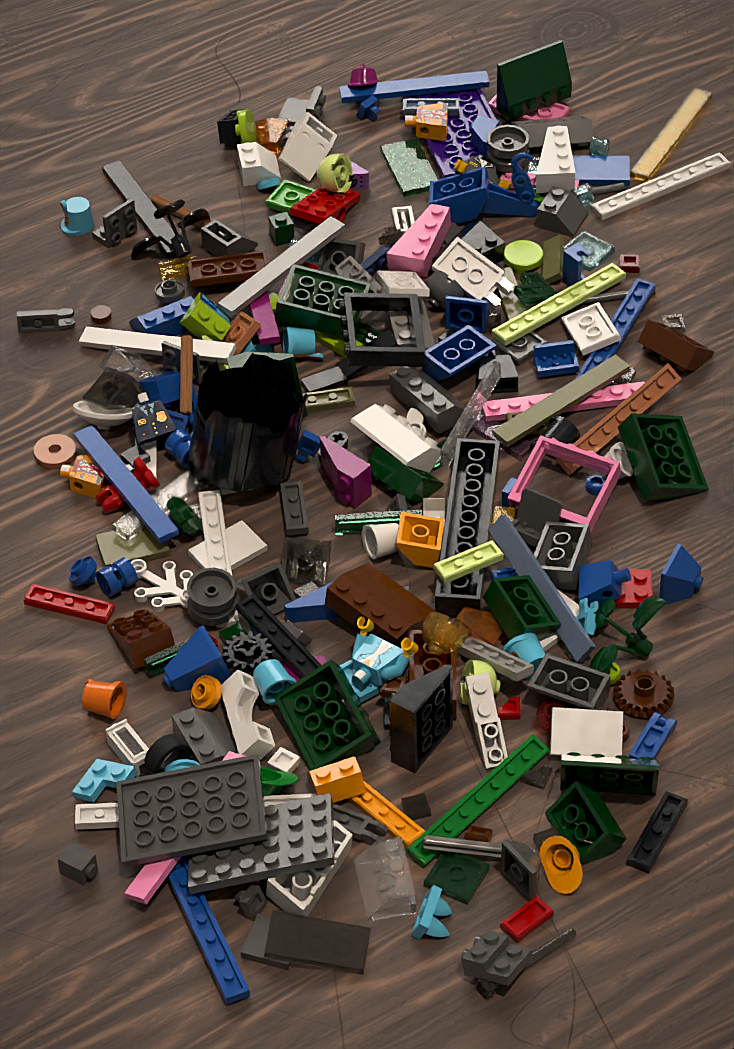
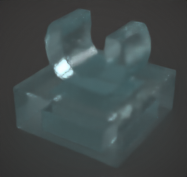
[571,183,594,207]

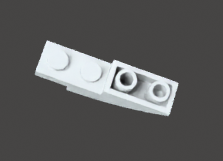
[465,672,508,769]

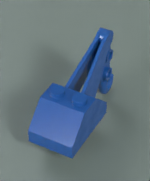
[429,153,538,223]

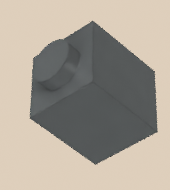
[58,842,98,886]

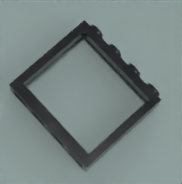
[339,292,426,367]

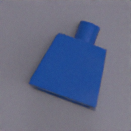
[579,560,631,608]

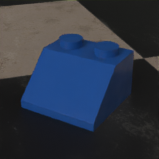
[446,296,490,334]
[133,370,196,407]

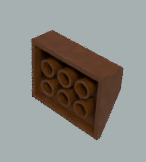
[325,562,437,648]

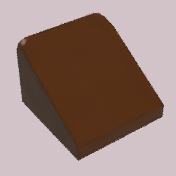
[464,825,493,843]

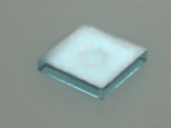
[564,231,615,272]

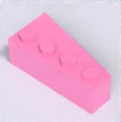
[387,204,451,277]

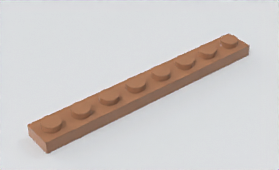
[555,364,681,475]

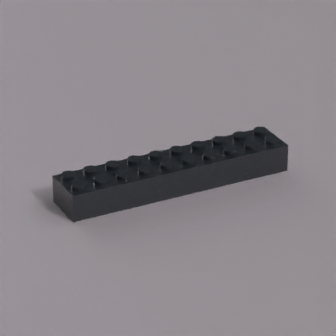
[435,438,500,618]

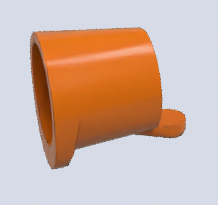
[82,679,127,719]

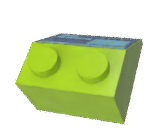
[180,292,232,342]

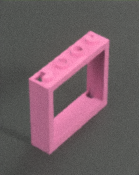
[508,435,621,533]

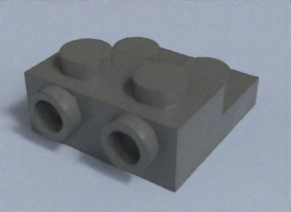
[461,930,533,986]

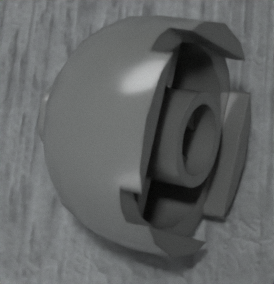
[426,270,466,309]

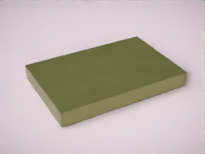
[95,524,170,567]

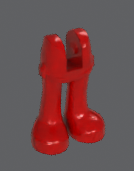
[96,456,160,513]

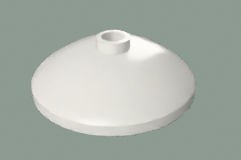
[73,400,135,430]

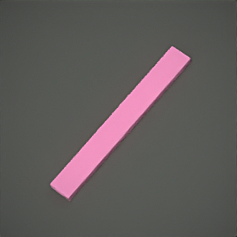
[125,751,245,904]

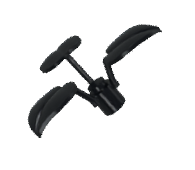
[131,199,210,260]

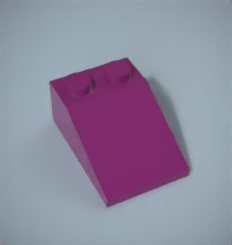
[320,435,372,509]

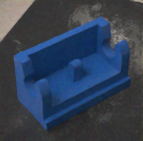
[563,242,589,286]

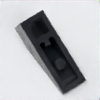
[217,109,246,146]

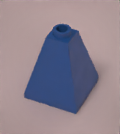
[163,625,231,692]

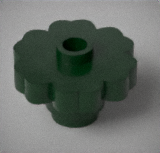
[166,496,203,535]

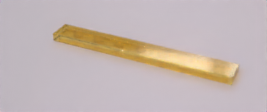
[630,88,712,182]

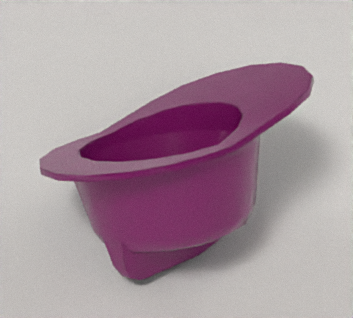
[348,64,379,86]

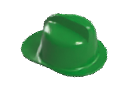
[260,766,298,796]

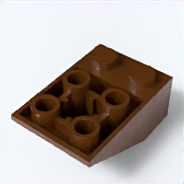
[107,609,177,668]

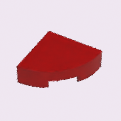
[497,697,521,720]

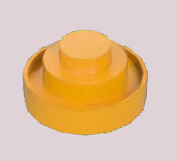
[191,675,222,710]

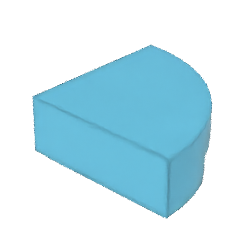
[256,177,280,190]

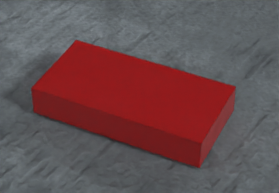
[500,896,554,943]

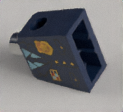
[131,392,177,446]

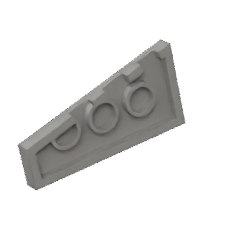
[335,256,387,324]

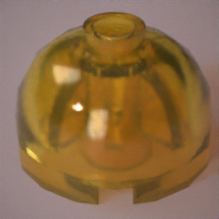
[422,612,469,655]

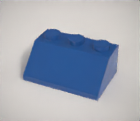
[129,296,194,337]
[422,325,496,381]

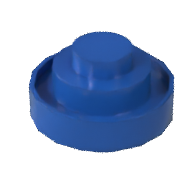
[69,556,97,586]

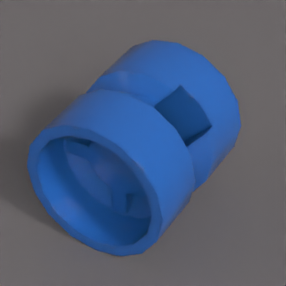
[165,429,191,468]
[96,557,138,597]

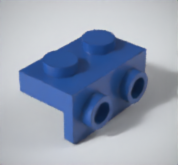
[533,340,579,377]

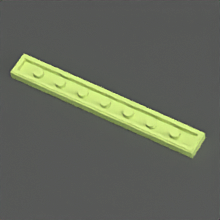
[492,263,626,346]

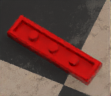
[24,584,115,625]

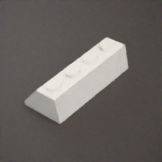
[350,404,443,473]

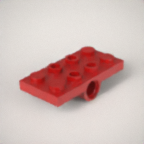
[289,186,361,224]

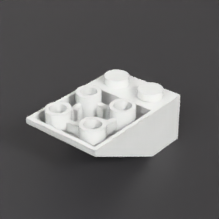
[279,112,337,182]

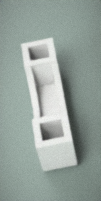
[221,670,275,760]

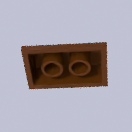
[637,320,714,372]

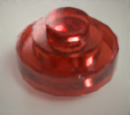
[536,701,568,732]

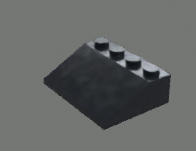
[388,664,453,774]

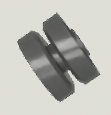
[487,125,529,173]
[187,567,237,626]

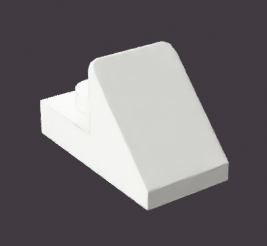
[423,498,445,533]

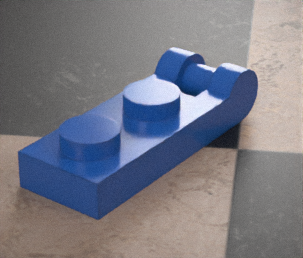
[628,712,677,760]

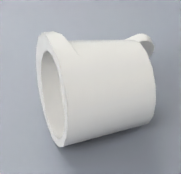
[362,523,400,559]

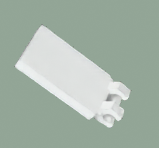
[432,237,514,311]

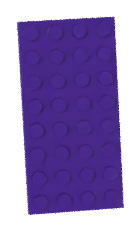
[403,72,497,178]

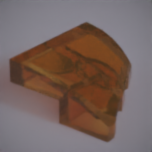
[255,118,289,154]
[452,607,503,646]

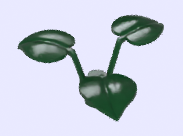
[589,596,668,673]

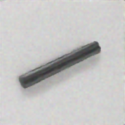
[423,835,502,858]

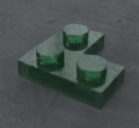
[513,272,557,305]

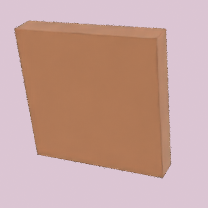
[221,311,261,356]

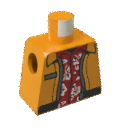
[405,103,448,141]
[60,455,110,498]

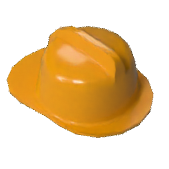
[539,836,583,894]

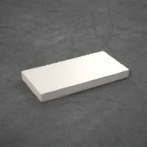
[376,271,430,297]

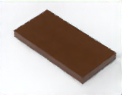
[187,250,269,287]

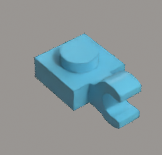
[576,598,598,637]

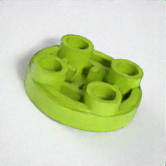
[235,109,257,144]
[504,240,543,274]

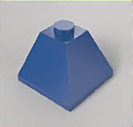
[659,544,703,605]

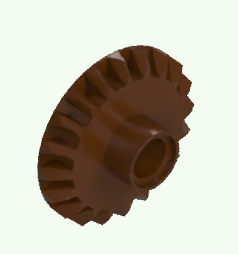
[614,668,674,718]

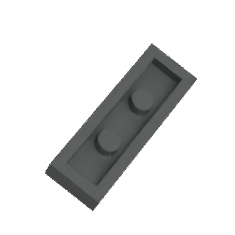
[280,481,309,536]

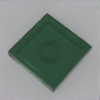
[424,852,490,905]

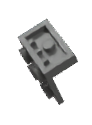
[92,199,137,249]
[161,341,209,386]

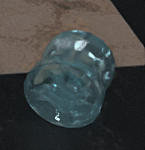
[589,136,610,156]

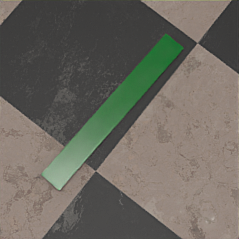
[406,734,550,868]

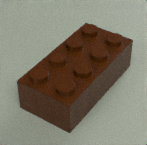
[409,630,457,718]

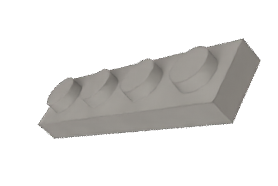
[455,636,534,681]

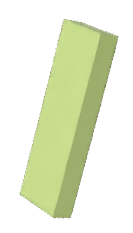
[434,540,504,583]

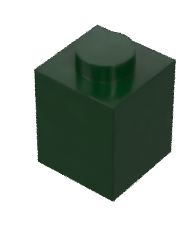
[268,212,295,246]

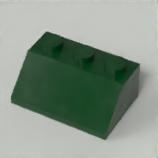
[367,446,444,503]
[483,575,562,641]
[545,780,627,866]

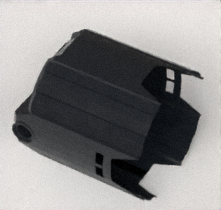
[188,352,307,493]

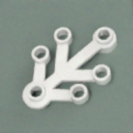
[131,559,193,612]

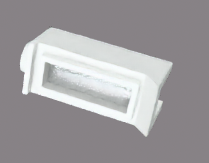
[106,719,149,778]

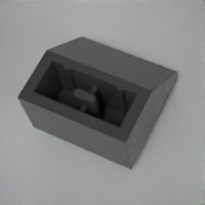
[201,219,258,257]

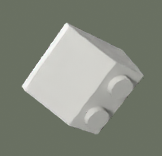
[237,142,281,186]

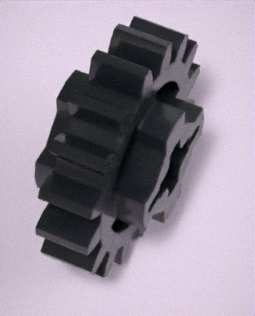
[222,631,272,675]

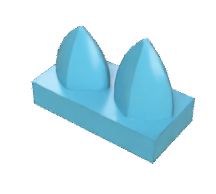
[411,885,452,939]

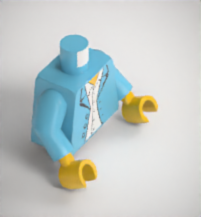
[351,617,418,686]

